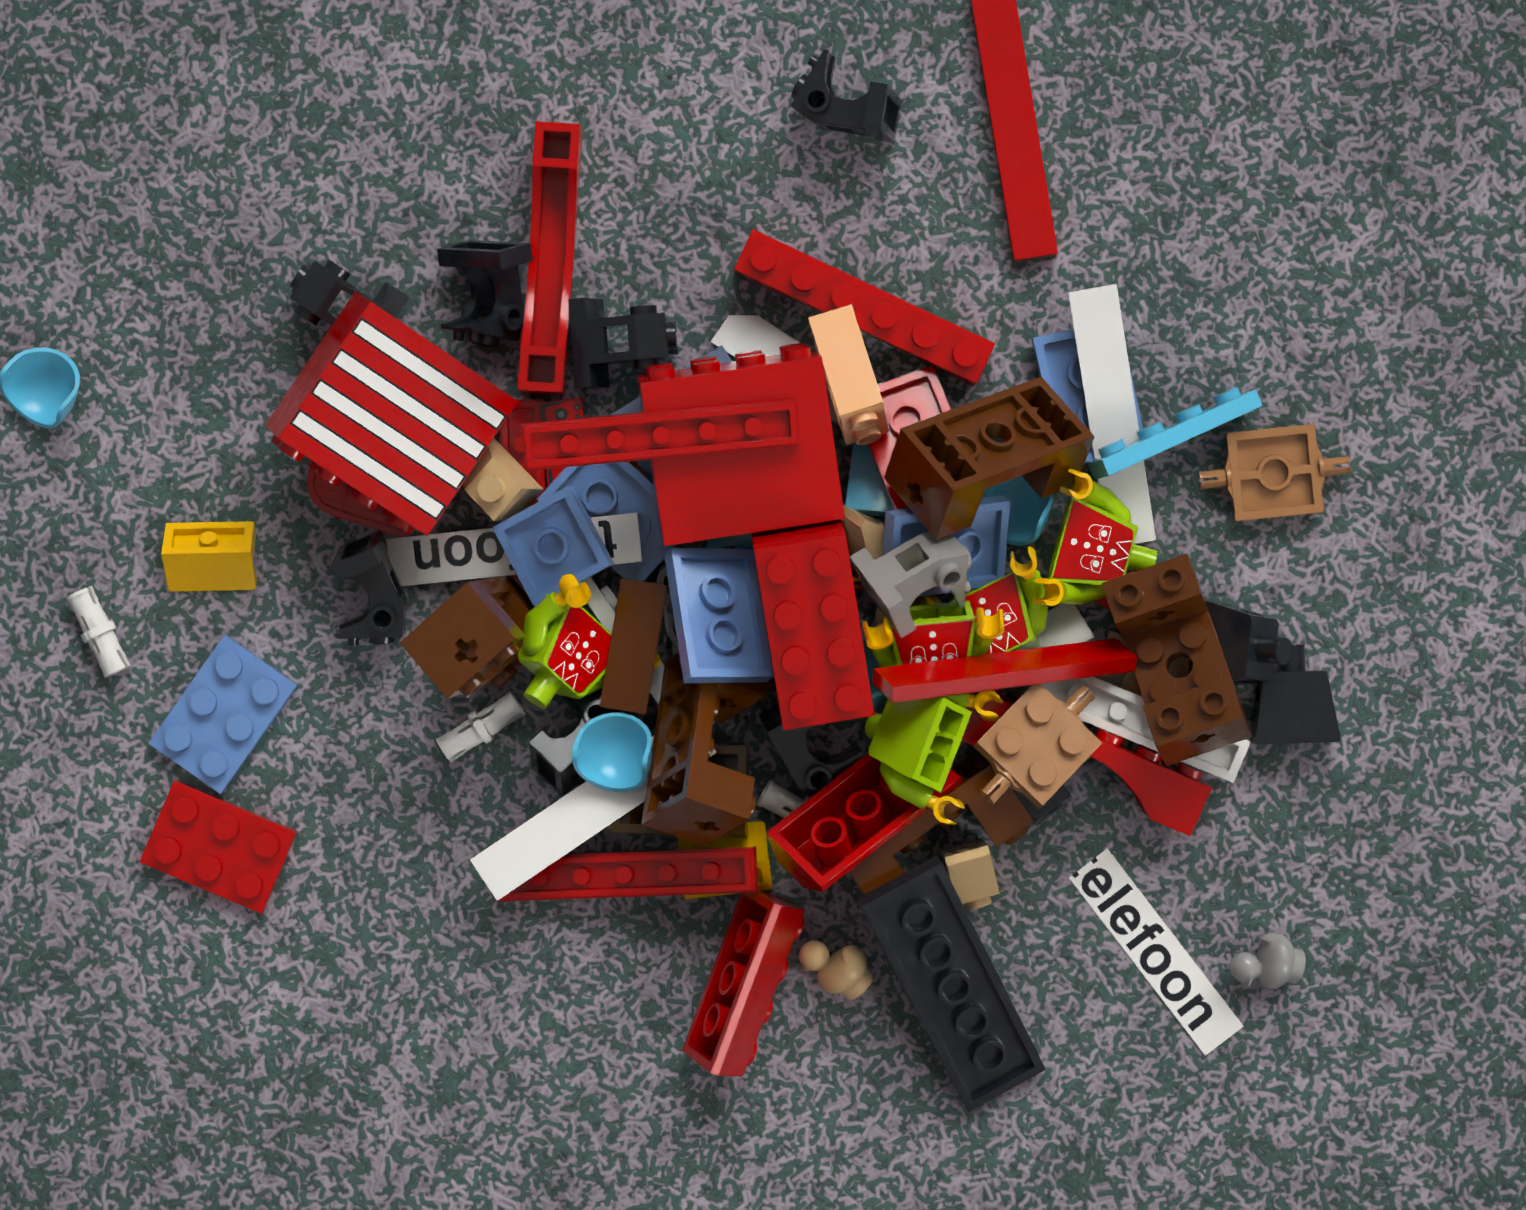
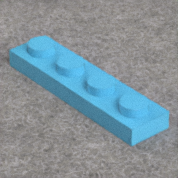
[1087,387,1263,479]

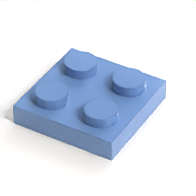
[492,485,614,606]

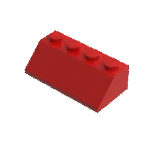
[766,752,962,892]
[682,890,805,1077]

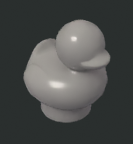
[1229,932,1306,990]

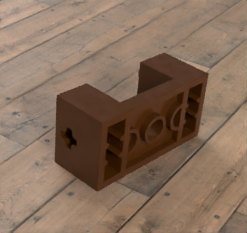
[884,377,1095,540]
[1102,554,1252,766]
[400,575,535,699]
[641,653,772,846]
[849,750,1034,894]

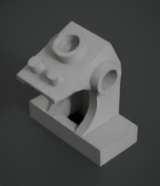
[850,532,971,638]

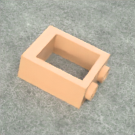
[808,304,889,445]

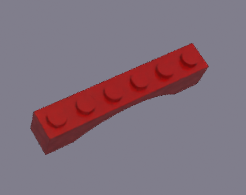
[518,121,583,396]
[734,229,996,387]
[961,689,1212,836]

